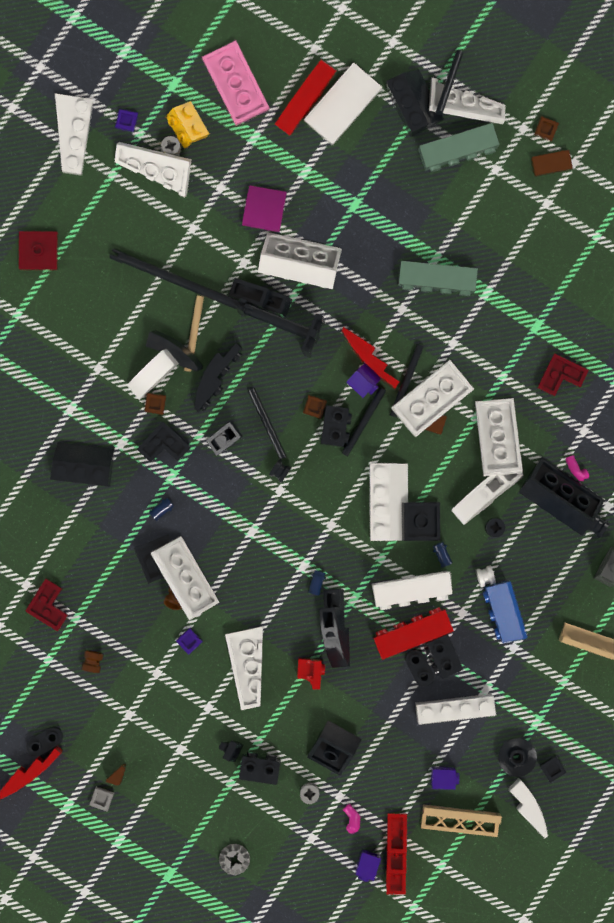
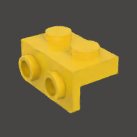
[166,101,209,149]

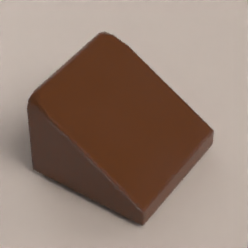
[105,764,126,786]

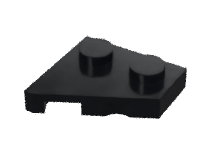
[134,534,169,584]

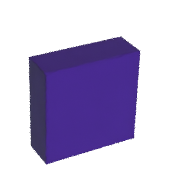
[115,109,138,132]
[176,628,203,655]

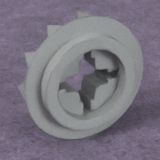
[219,844,250,875]

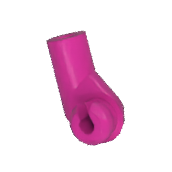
[565,456,589,481]
[343,803,361,834]

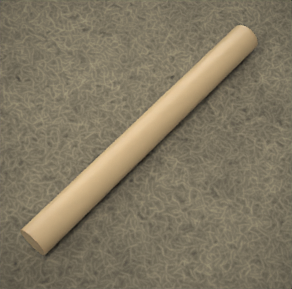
[184,295,204,372]

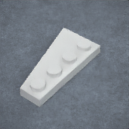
[429,77,505,124]
[55,94,93,175]
[115,142,192,197]
[225,626,263,710]

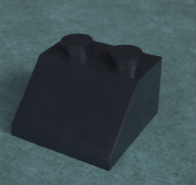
[307,721,362,776]

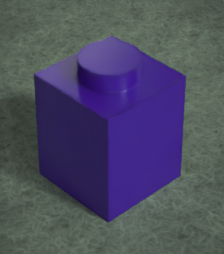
[346,363,381,398]
[431,767,459,790]
[355,849,381,882]

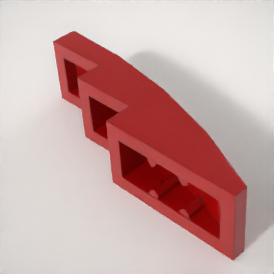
[275,59,337,135]
[341,327,400,389]
[0,746,63,799]
[386,814,407,895]

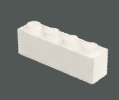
[415,694,496,724]

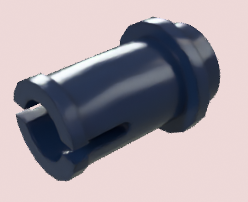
[149,498,174,521]
[433,542,453,568]
[308,570,326,595]

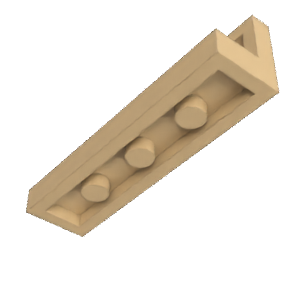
[558,622,614,660]
[421,804,502,837]

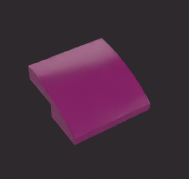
[242,185,287,232]

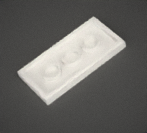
[304,63,382,146]
[391,360,474,437]
[475,398,523,476]
[151,536,219,620]

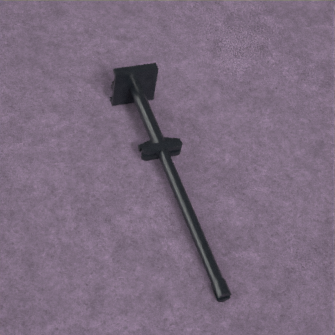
[110,248,325,358]

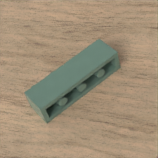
[418,123,500,172]
[398,261,478,296]

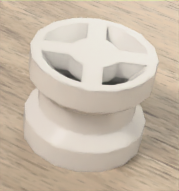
[475,565,496,588]

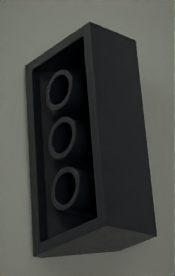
[519,457,605,536]

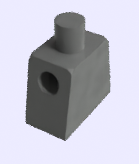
[594,546,614,587]

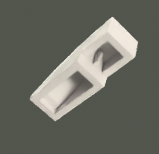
[127,349,179,400]
[508,778,548,838]

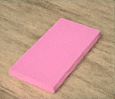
[202,40,270,126]

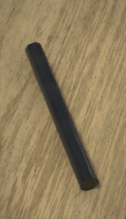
[435,50,463,115]
[389,344,424,418]
[342,387,386,457]
[248,388,287,460]

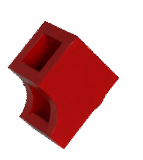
[297,658,325,690]

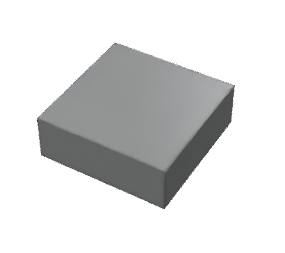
[89,786,115,812]

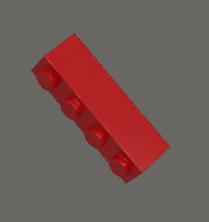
[373,607,454,660]

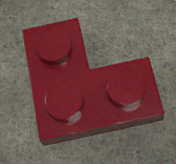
[537,353,589,396]
[25,578,68,632]

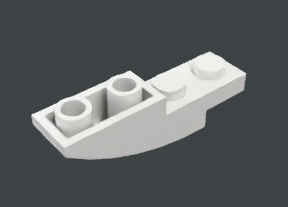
[452,473,524,525]

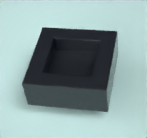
[539,755,567,783]

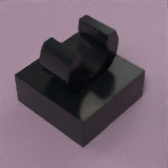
[218,741,244,762]

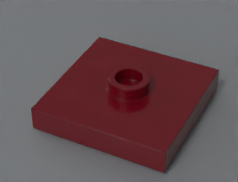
[19,231,58,270]

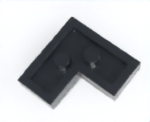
[137,422,191,463]

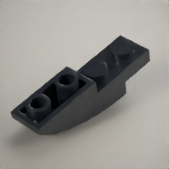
[195,344,243,412]
[320,589,350,668]

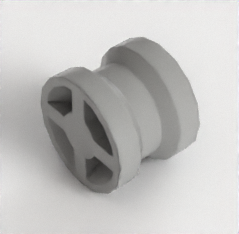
[161,136,181,156]
[300,783,319,804]

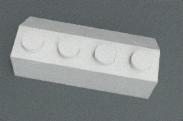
[258,232,342,289]
[369,463,408,541]
[372,571,452,610]

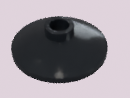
[498,738,537,777]

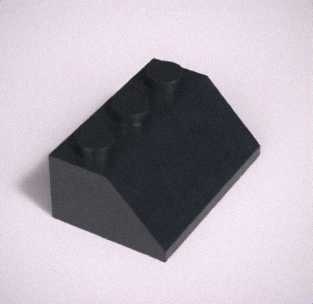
[385,69,444,137]
[50,442,115,487]

